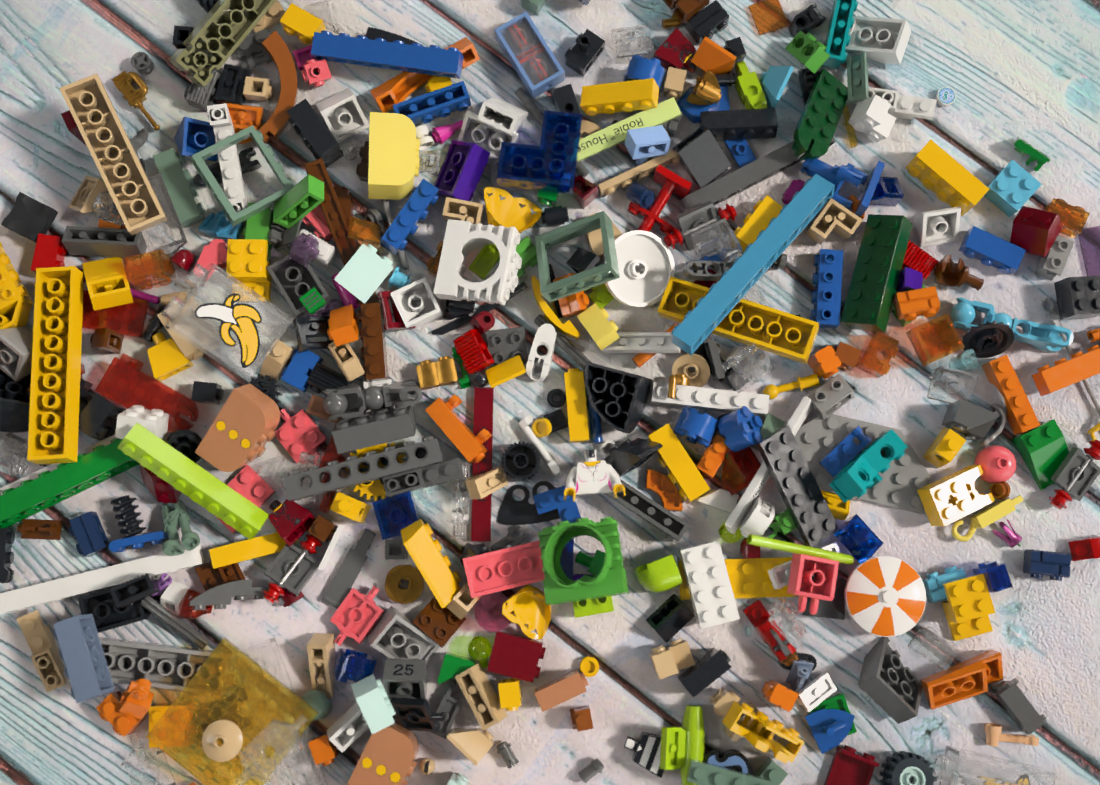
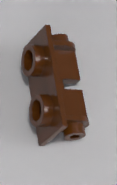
[17,519,62,540]

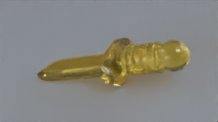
[842,105,857,148]

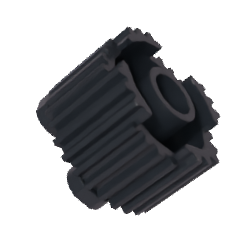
[501,441,541,482]

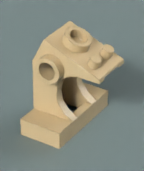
[710,688,760,743]

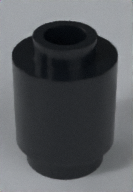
[541,206,569,227]

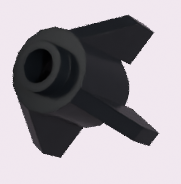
[443,299,475,320]

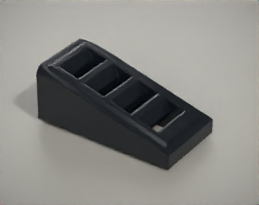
[798,68,820,107]

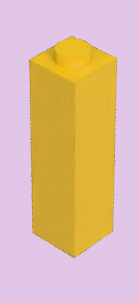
[564,368,589,443]

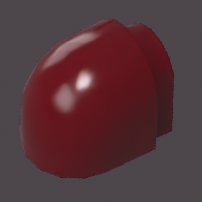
[170,249,195,272]
[470,311,495,335]
[740,537,761,559]

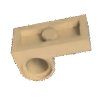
[465,466,508,499]

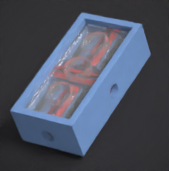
[494,12,565,99]

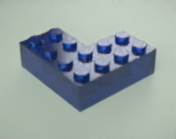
[497,110,582,194]

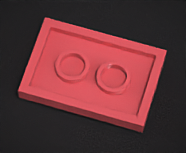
[216,464,276,533]

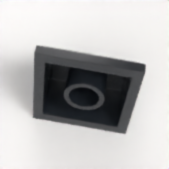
[604,438,663,477]

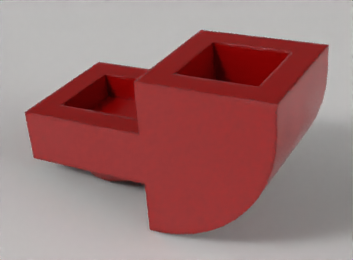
[1068,536,1100,561]

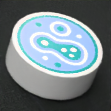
[935,87,956,107]

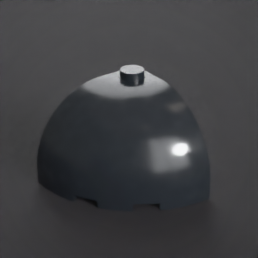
[585,362,653,434]
[0,369,31,433]

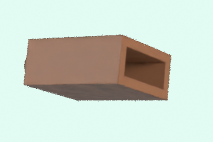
[534,669,588,712]

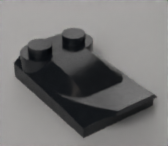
[78,586,156,633]

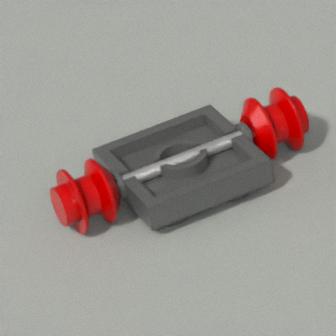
[663,201,737,251]
[1049,440,1100,510]
[262,534,322,604]

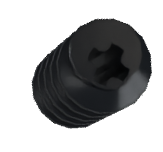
[110,495,146,539]

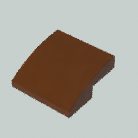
[195,561,246,591]

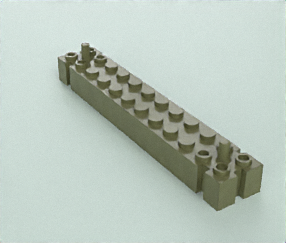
[168,0,276,87]

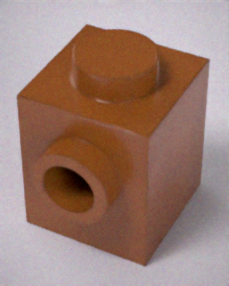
[834,341,862,371]

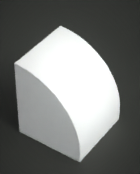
[160,580,190,616]

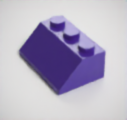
[434,140,490,201]

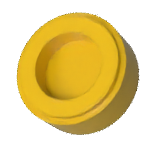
[532,418,552,438]
[579,656,599,677]

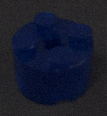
[332,648,377,683]

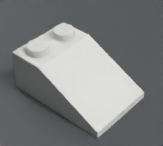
[845,16,911,65]

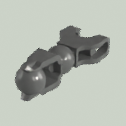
[323,380,422,421]

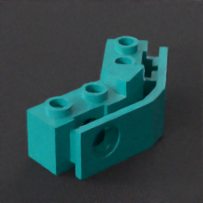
[829,429,908,503]

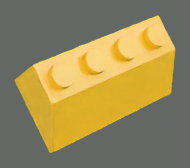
[400,519,461,609]

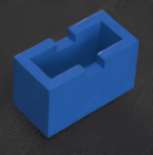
[281,349,323,392]

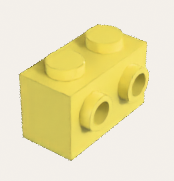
[577,303,620,351]

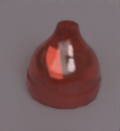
[180,589,213,619]

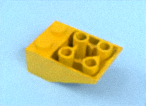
[82,257,133,311]

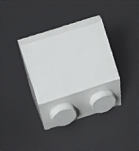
[316,88,369,143]
[390,277,443,328]

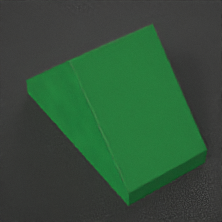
[437,652,476,684]

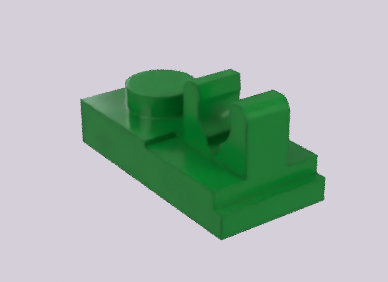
[1013,137,1050,171]

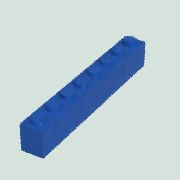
[311,31,464,79]

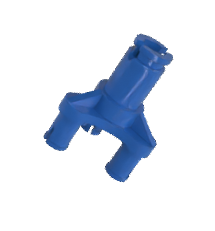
[800,159,869,210]

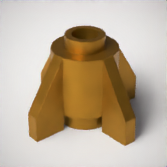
[686,70,722,105]

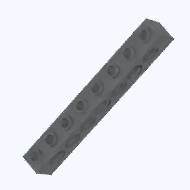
[283,436,444,502]

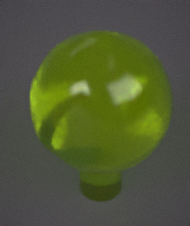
[718,521,744,544]
[468,636,492,668]

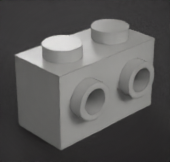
[808,374,855,420]

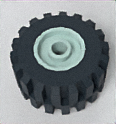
[879,751,937,785]

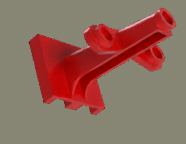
[628,164,692,234]

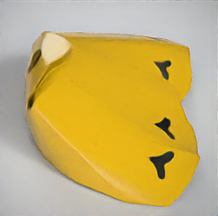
[484,187,543,233]
[502,584,551,640]

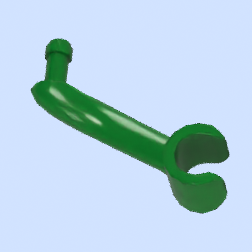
[452,347,471,389]

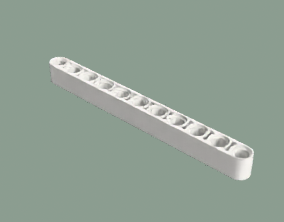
[0,544,205,615]

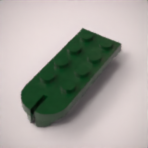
[792,68,848,160]

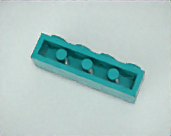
[822,0,858,69]

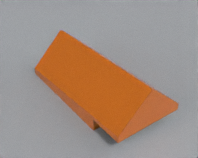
[920,650,1003,710]

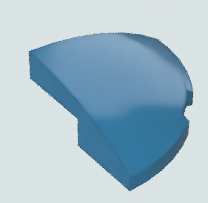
[198,211,244,241]

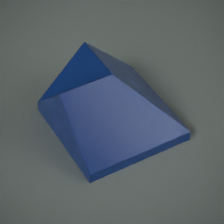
[174,117,218,162]

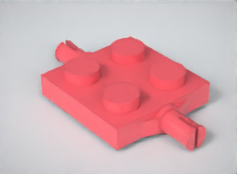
[275,409,328,464]
[330,585,385,646]

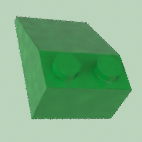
[1012,419,1069,490]

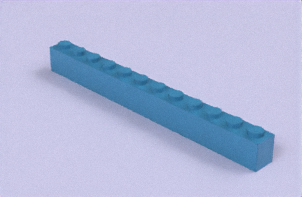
[671,174,835,355]

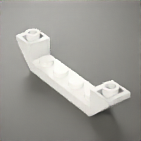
[207,103,247,221]

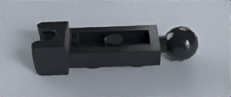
[193,147,262,188]

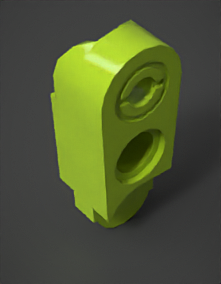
[734,61,767,109]

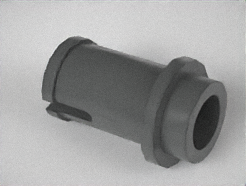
[496,741,519,769]
[578,758,604,783]

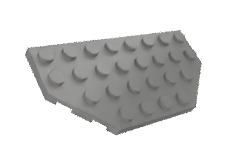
[770,414,931,514]

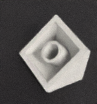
[915,206,961,247]

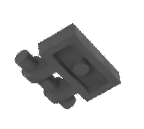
[236,29,272,69]

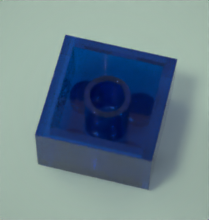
[372,491,420,540]

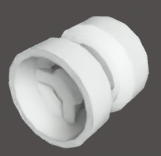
[416,125,434,151]

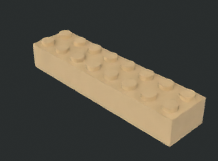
[59,73,168,235]

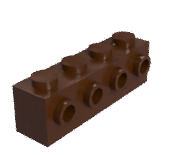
[358,302,388,382]

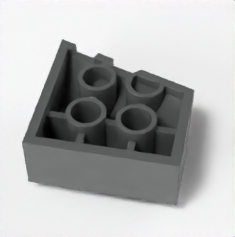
[858,637,923,724]

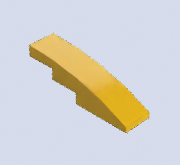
[209,532,294,569]

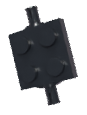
[390,698,446,732]

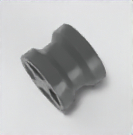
[131,52,154,75]

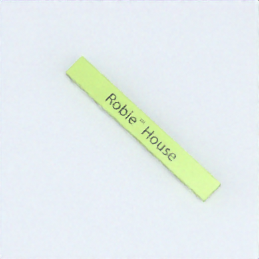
[537,97,681,176]

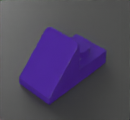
[895,267,923,294]

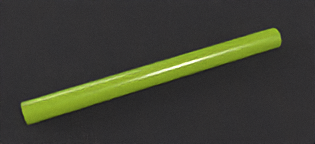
[747,534,854,565]

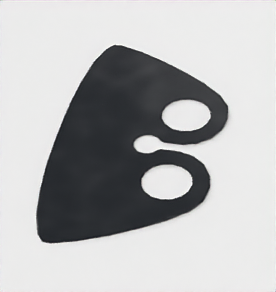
[497,481,560,525]

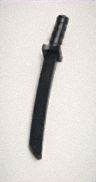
[431,281,528,335]

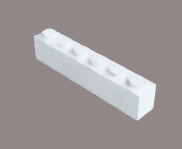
[650,382,769,417]

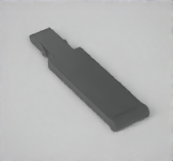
[322,529,376,609]

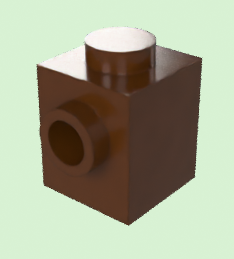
[308,515,338,543]

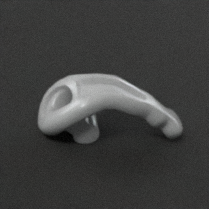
[980,404,1006,447]

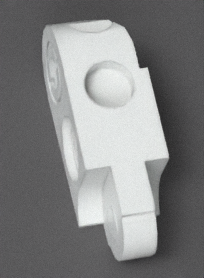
[526,324,557,381]

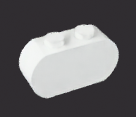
[740,496,775,538]

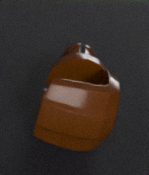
[934,255,984,291]

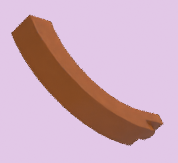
[250,31,298,147]

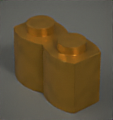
[416,356,459,390]

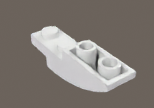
[858,87,937,120]

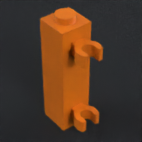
[425,394,492,463]

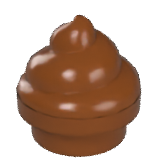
[990,481,1011,499]

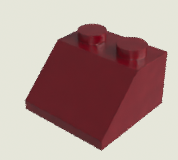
[1010,206,1063,258]
[138,463,181,503]

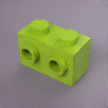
[572,596,614,618]

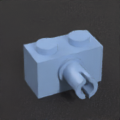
[624,125,671,165]

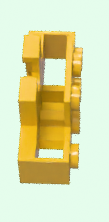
[722,701,804,763]

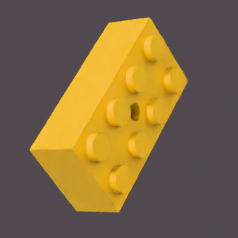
[905,140,989,216]

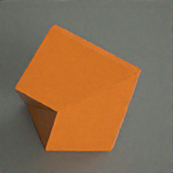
[691,36,737,76]

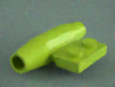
[660,705,705,785]

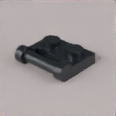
[293,316,334,352]

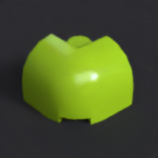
[633,554,683,593]

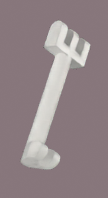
[518,416,561,476]

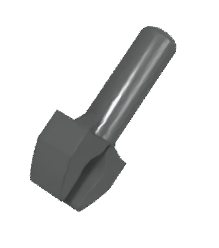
[491,525,525,551]

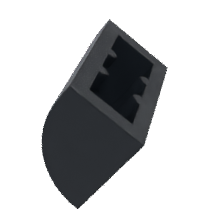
[646,594,694,643]

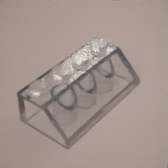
[142,173,188,261]

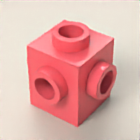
[301,59,332,88]

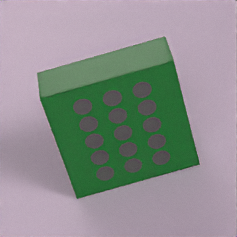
[299,287,327,315]

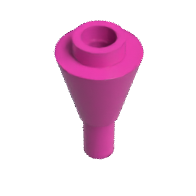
[431,120,463,145]

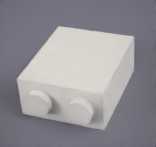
[477,97,529,135]

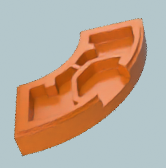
[645,469,683,511]

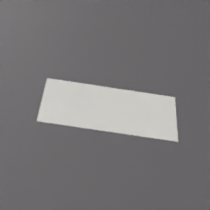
[317,524,344,570]

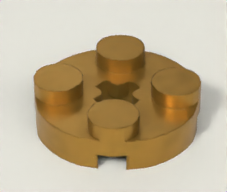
[384,565,424,604]

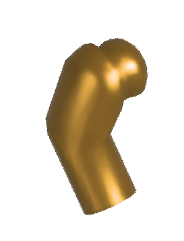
[661,13,682,29]

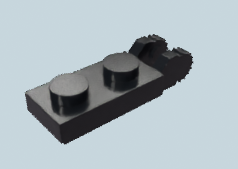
[0,528,15,584]

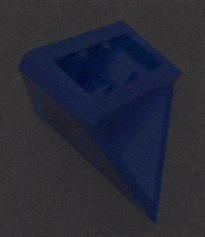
[869,177,904,206]

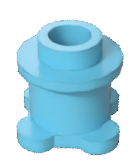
[388,267,412,288]

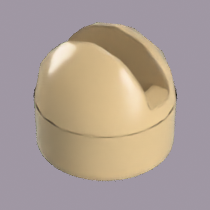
[419,758,435,775]

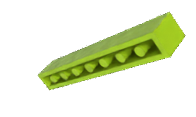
[117,423,269,540]

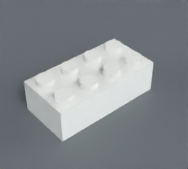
[678,541,740,629]

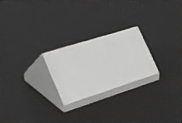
[458,111,519,159]

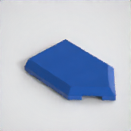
[676,85,730,123]

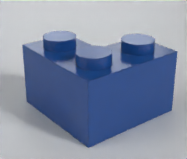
[532,485,581,523]

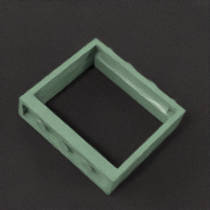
[192,125,294,227]
[535,211,620,303]

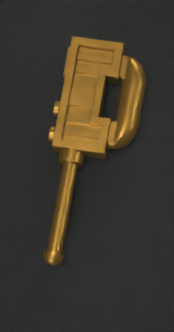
[112,70,160,130]

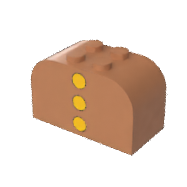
[195,383,280,472]
[347,722,419,785]

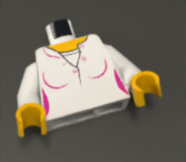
[563,450,626,501]

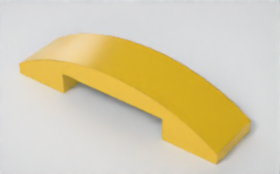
[531,276,581,340]

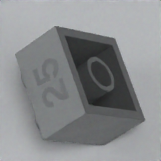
[383,658,428,700]

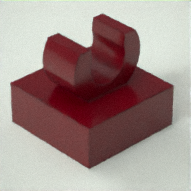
[278,588,304,607]

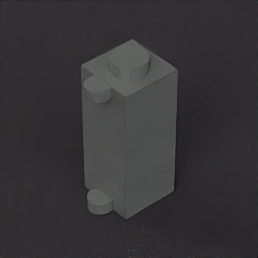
[993,678,1046,734]

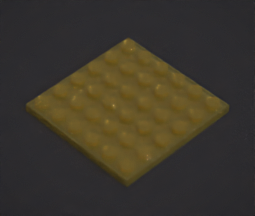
[146,638,319,785]

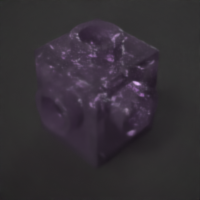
[290,232,320,267]

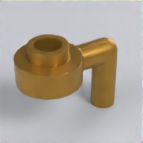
[667,374,690,399]

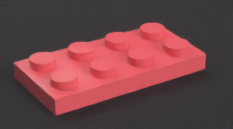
[462,540,545,598]

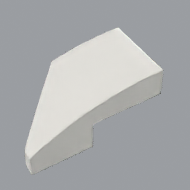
[696,488,739,513]

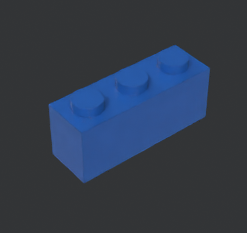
[958,226,1026,274]

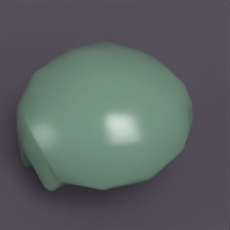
[300,689,332,720]

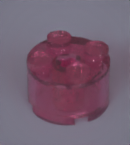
[475,591,515,632]

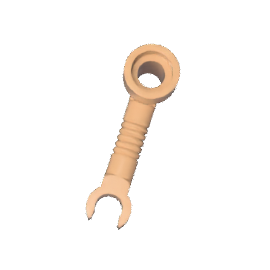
[984,723,1039,746]

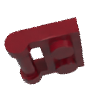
[377,291,416,331]

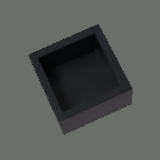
[1054,276,1100,320]
[78,393,126,441]

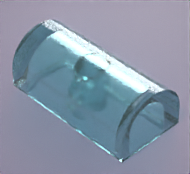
[949,349,979,375]

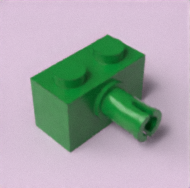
[575,549,605,578]

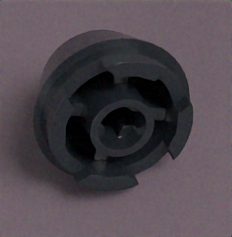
[165,430,202,463]

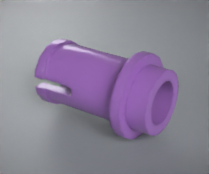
[152,573,172,597]

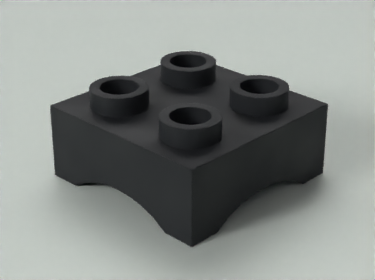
[1,192,59,243]
[802,576,847,620]

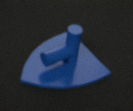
[804,709,855,754]

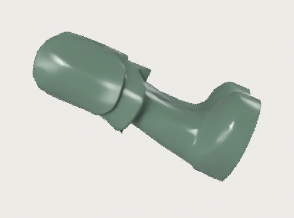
[162,500,200,556]

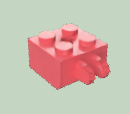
[787,554,839,615]

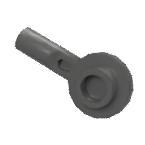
[365,208,387,237]

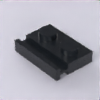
[215,63,252,105]

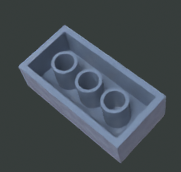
[53,614,115,703]

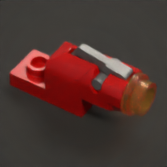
[742,599,799,667]

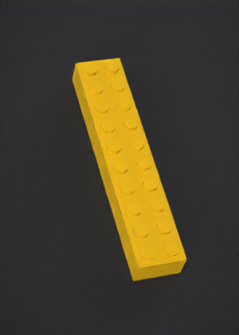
[27,266,84,464]

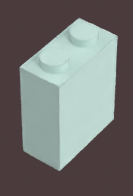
[334,243,394,304]

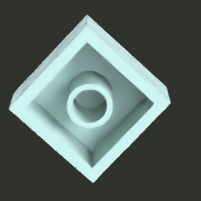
[351,674,396,734]

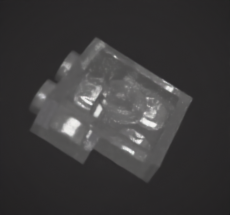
[768,597,806,649]

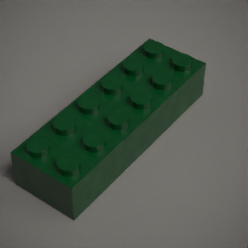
[841,214,913,332]

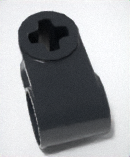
[789,4,826,37]

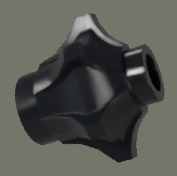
[459,543,489,566]

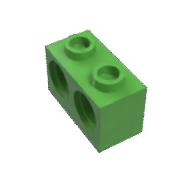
[785,31,830,74]

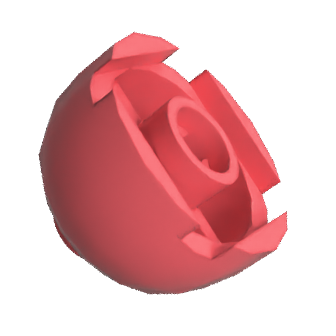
[974,445,1016,484]

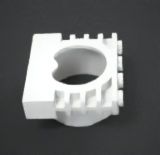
[433,219,522,305]

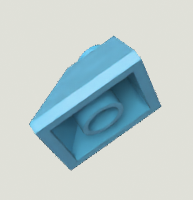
[759,66,794,108]

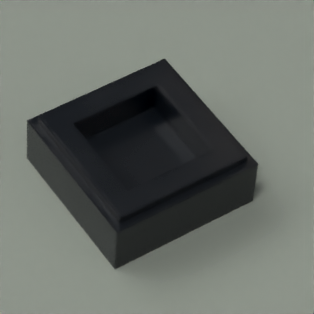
[544,409,568,434]

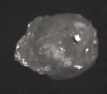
[92,191,124,226]

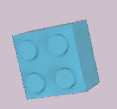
[984,160,1042,217]

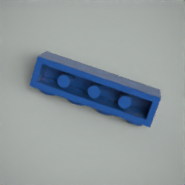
[393,81,471,126]
[380,179,439,255]
[810,249,843,329]

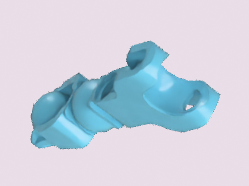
[949,297,1073,353]

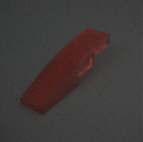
[319,435,341,514]

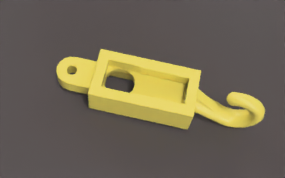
[951,495,1023,542]

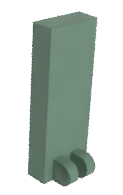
[846,51,869,104]

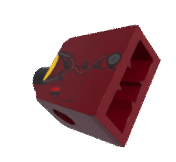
[653,28,698,74]
[268,499,316,547]

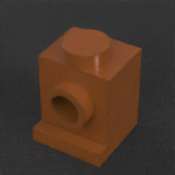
[570,706,593,731]

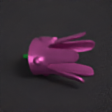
[992,519,1022,548]

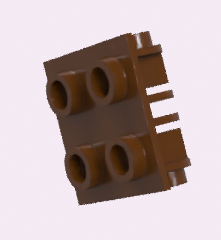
[412,596,466,648]

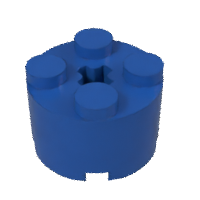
[623,55,665,90]
[673,406,718,447]
[719,406,762,452]

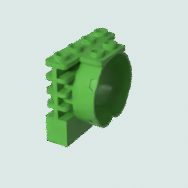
[538,517,629,605]

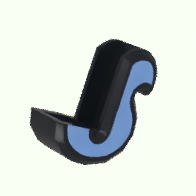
[704,749,751,774]

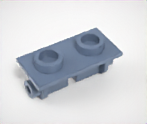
[786,660,814,693]

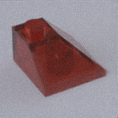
[721,447,761,495]

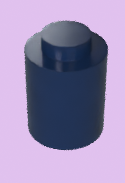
[626,182,655,208]

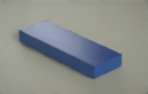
[855,161,885,217]

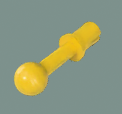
[763,373,819,399]

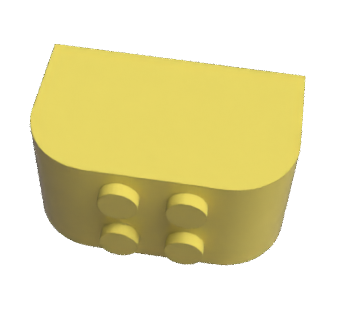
[368,112,420,200]

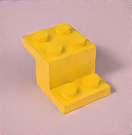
[226,239,272,302]
[941,574,996,641]

